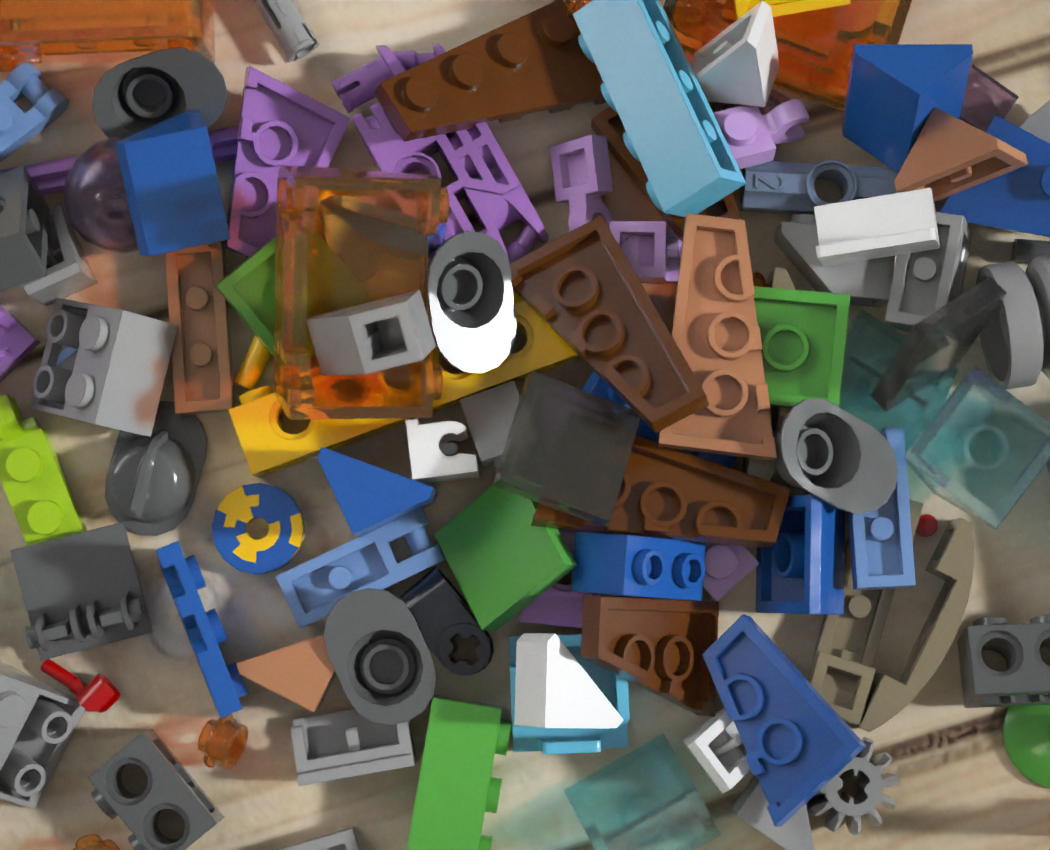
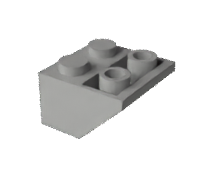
[30,298,178,437]
[0,662,85,809]

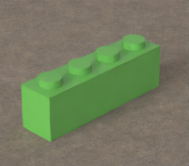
[407,695,512,850]

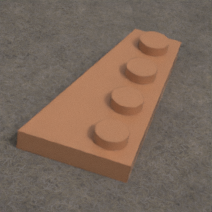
[658,213,777,461]

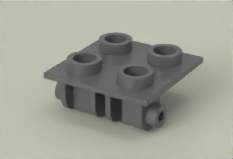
[11,522,153,661]

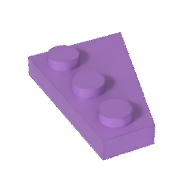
[224,66,351,258]

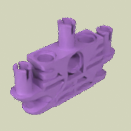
[331,43,549,290]

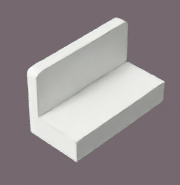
[814,188,940,266]

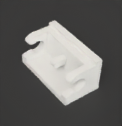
[405,419,480,485]

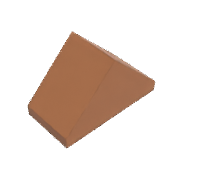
[894,107,1028,202]
[236,635,336,712]

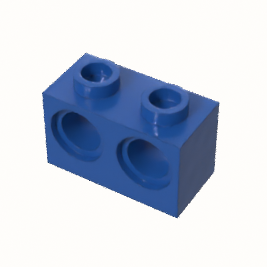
[571,532,706,601]

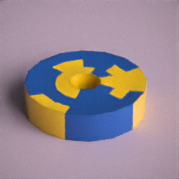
[212,483,305,575]

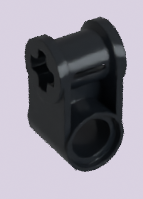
[398,566,494,676]

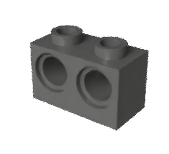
[957,614,1050,708]
[88,729,224,850]

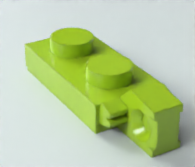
[0,394,88,546]

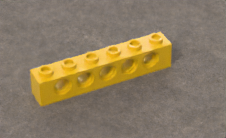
[228,293,578,478]

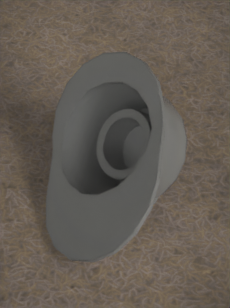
[92,47,227,142]
[420,231,517,373]
[772,398,898,514]
[105,401,207,536]
[323,588,437,726]

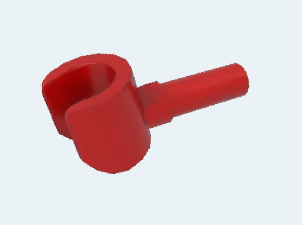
[40,659,121,713]

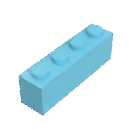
[572,0,746,217]

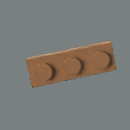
[165,241,235,415]

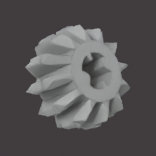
[807,737,900,835]

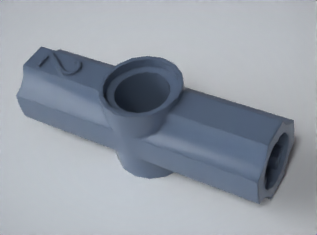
[740,159,898,215]

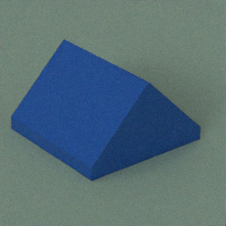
[842,44,973,173]
[115,110,231,256]
[317,447,438,537]
[756,494,845,615]

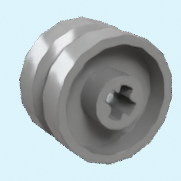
[975,255,1050,391]

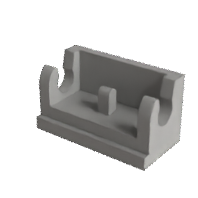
[291,708,417,786]

